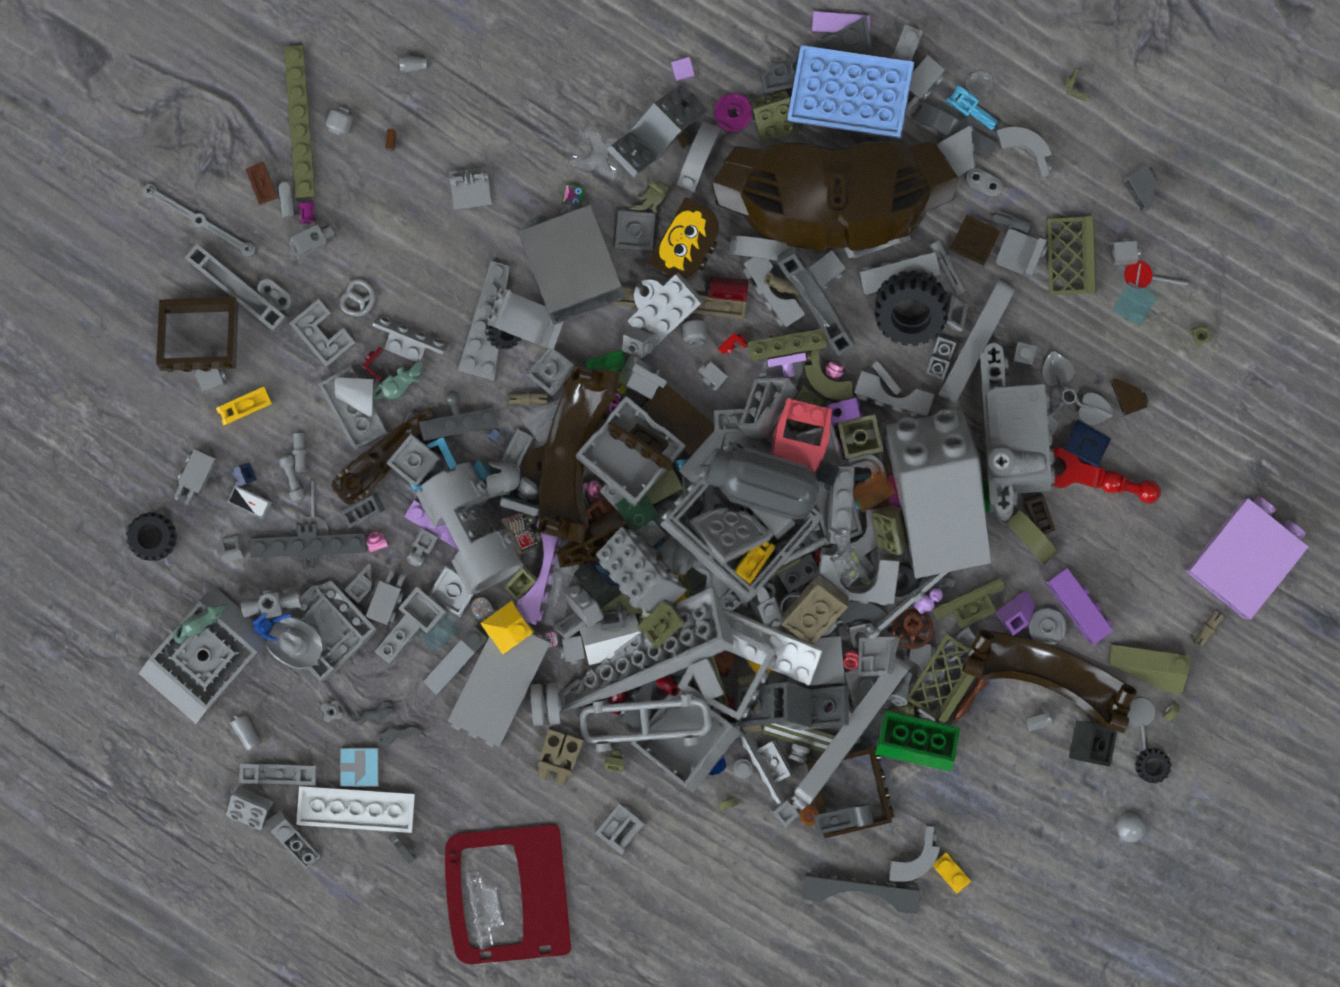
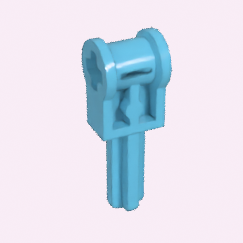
[945,85,998,130]

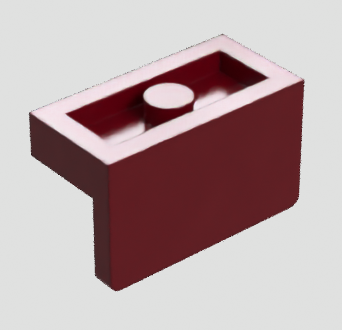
[708,276,749,302]

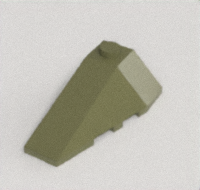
[1109,644,1191,694]

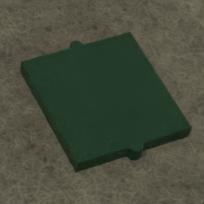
[614,495,659,531]

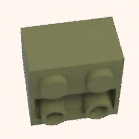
[872,505,908,555]

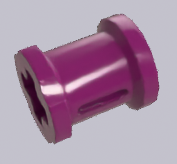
[298,202,317,224]

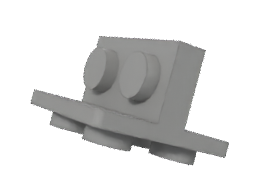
[226,786,274,830]

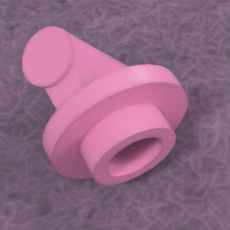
[583,481,603,502]
[366,532,388,552]

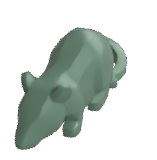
[373,362,423,400]
[173,604,228,643]

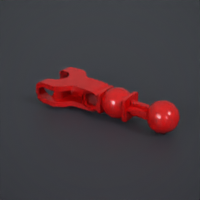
[1051,447,1161,504]

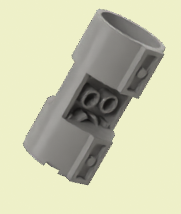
[416,463,524,594]

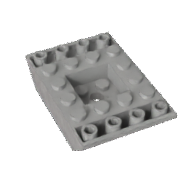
[139,587,267,724]

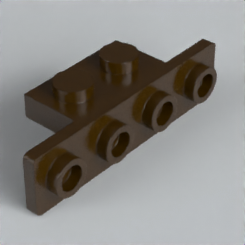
[608,421,672,471]

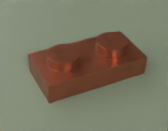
[246,162,277,205]

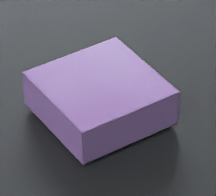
[671,57,695,81]

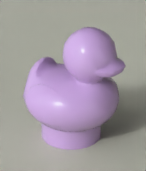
[912,588,943,614]

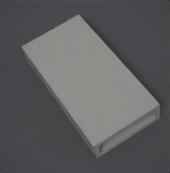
[448,633,551,748]

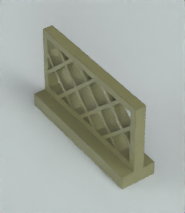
[1047,216,1096,295]
[908,634,975,724]

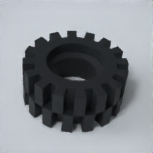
[485,325,522,349]
[1135,748,1172,784]

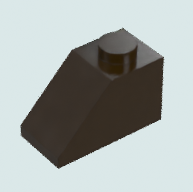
[1110,378,1149,416]

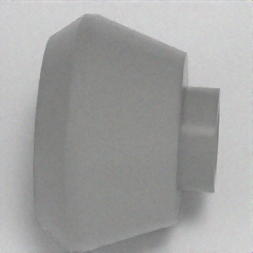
[517,477,540,502]

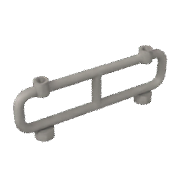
[579,694,712,752]

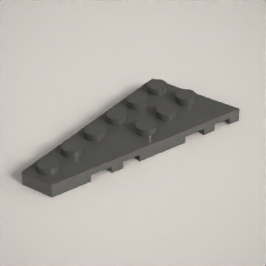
[761,16,874,94]

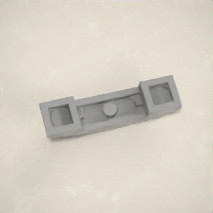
[239,764,316,785]

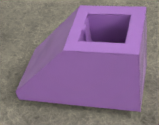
[995,590,1036,635]

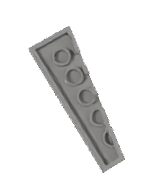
[458,261,510,381]

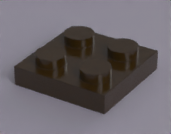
[949,215,1001,266]

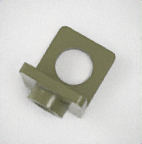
[1065,68,1090,102]

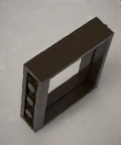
[156,297,239,373]
[806,747,894,838]

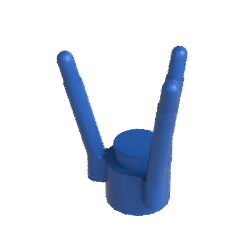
[253,613,291,641]

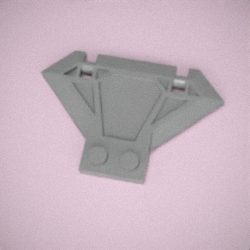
[678,408,772,487]

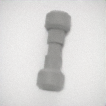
[279,454,306,502]

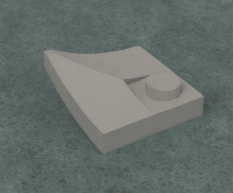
[858,637,900,677]

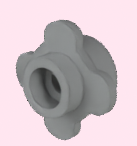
[321,701,342,722]

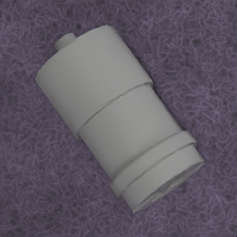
[230,714,262,751]

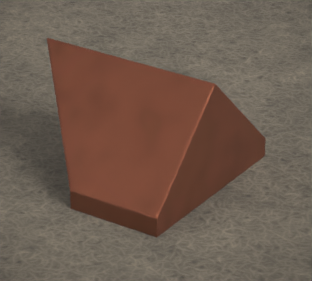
[586,496,615,523]

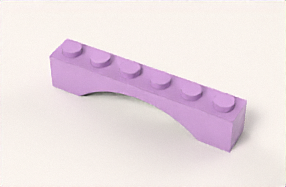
[516,518,562,625]

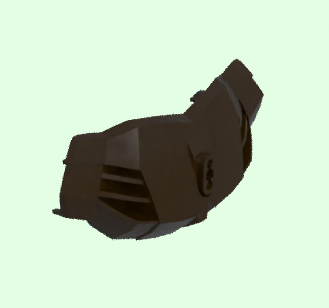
[712,140,958,252]

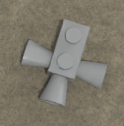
[240,589,302,619]

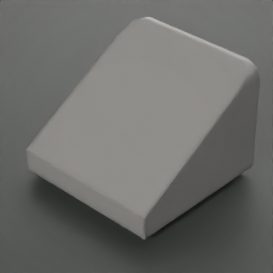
[219,535,243,562]

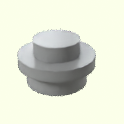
[734,759,753,778]

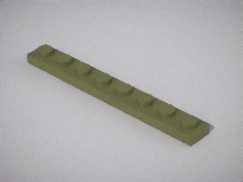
[284,45,315,199]

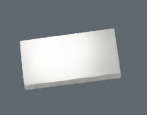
[580,613,641,665]

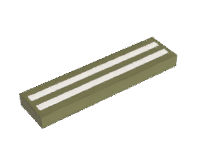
[761,724,835,752]

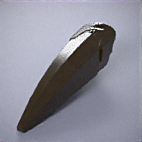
[331,407,434,505]

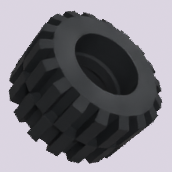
[126,512,177,561]

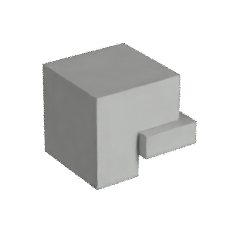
[618,354,667,399]

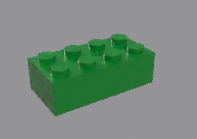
[875,711,960,772]

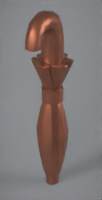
[952,678,988,722]

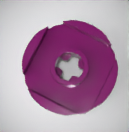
[714,94,752,133]

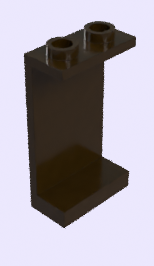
[639,384,714,456]

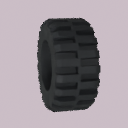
[875,270,948,346]

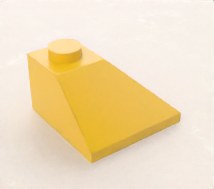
[480,601,534,654]

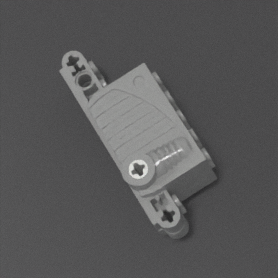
[980,343,1055,521]

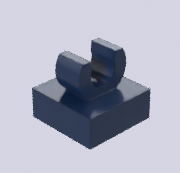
[231,463,257,486]

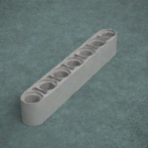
[938,279,1016,404]

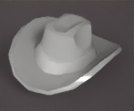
[267,616,323,669]

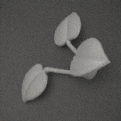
[1042,351,1114,434]

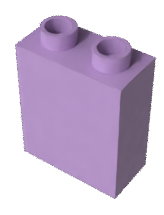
[1185,496,1308,619]

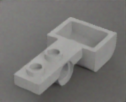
[375,587,447,664]

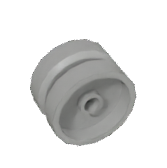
[531,682,562,726]

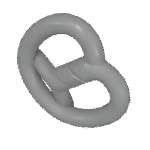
[339,278,376,317]

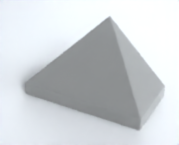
[947,296,968,332]

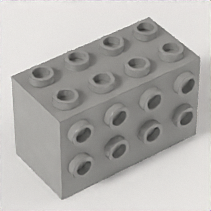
[596,527,687,613]

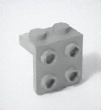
[996,229,1048,278]

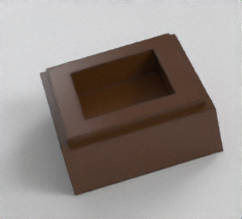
[386,129,396,151]

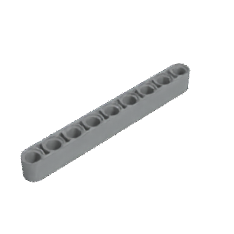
[794,655,911,805]

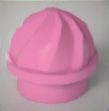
[825,361,844,380]

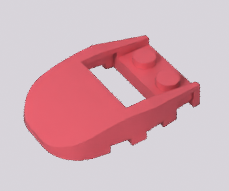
[771,398,831,474]

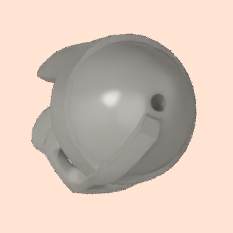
[486,461,520,498]

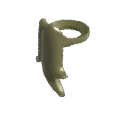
[630,180,668,214]

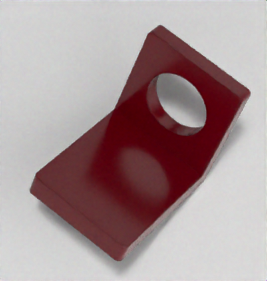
[363,347,384,382]

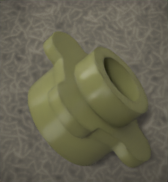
[1190,324,1212,346]

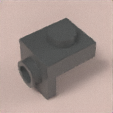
[601,601,628,630]

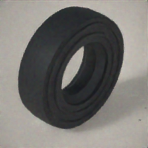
[895,562,917,597]

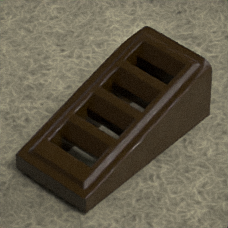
[1023,493,1055,534]

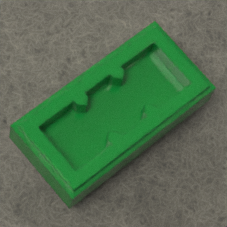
[586,349,626,371]

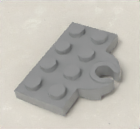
[627,273,704,349]

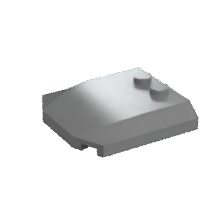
[284,581,378,683]

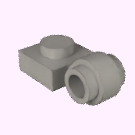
[407,528,438,567]
[773,795,808,827]

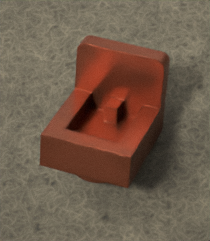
[715,650,736,677]

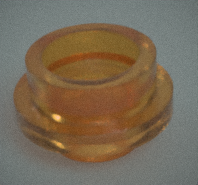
[800,807,818,826]

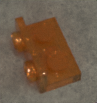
[853,472,896,513]

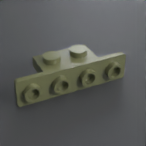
[748,329,827,361]
[932,578,1005,628]

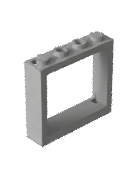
[678,626,778,720]

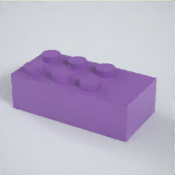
[1045,568,1113,644]

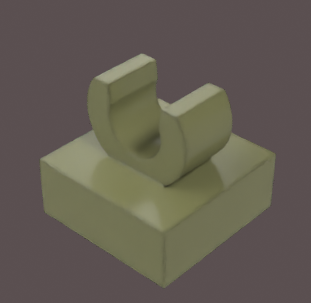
[604,749,625,773]

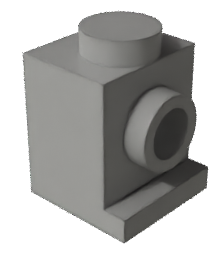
[698,362,728,392]

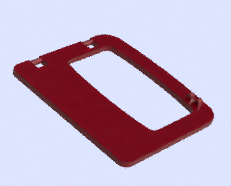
[445,825,571,964]

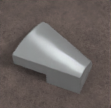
[937,125,976,177]
[335,377,374,417]

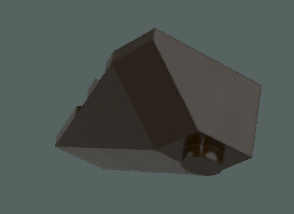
[556,510,628,568]

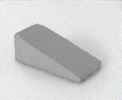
[690,658,724,701]

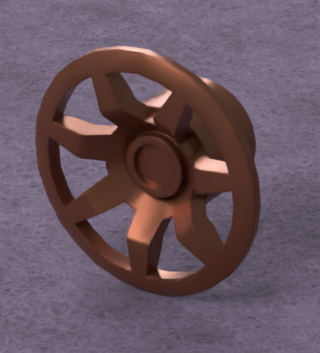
[892,609,934,649]

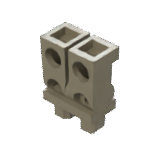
[538,728,584,785]

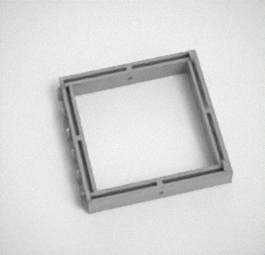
[660,439,823,603]

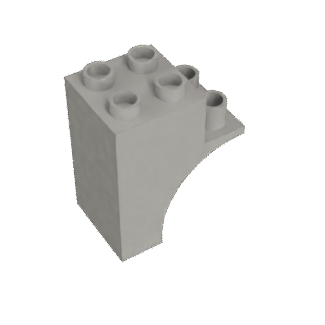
[884,410,991,579]

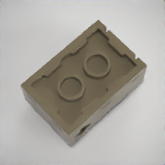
[781,574,849,645]

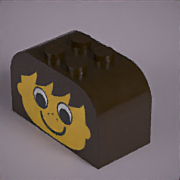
[648,197,719,282]

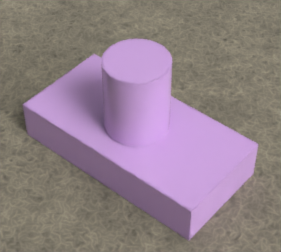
[767,352,806,377]

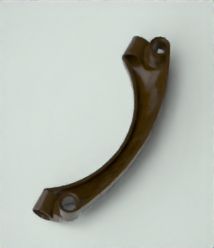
[538,365,620,543]
[962,629,1137,733]

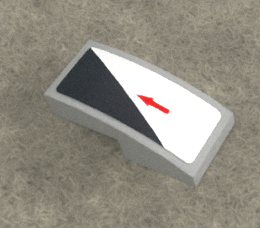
[227,485,272,520]

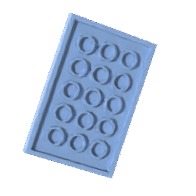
[787,45,914,138]

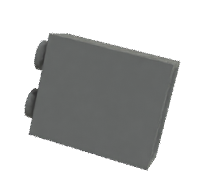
[518,203,625,325]

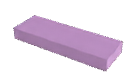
[812,11,871,33]

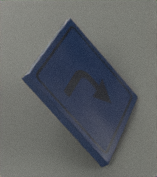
[1064,421,1111,468]

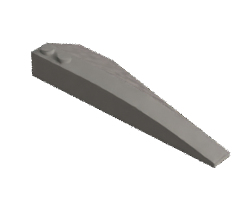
[559,588,734,711]

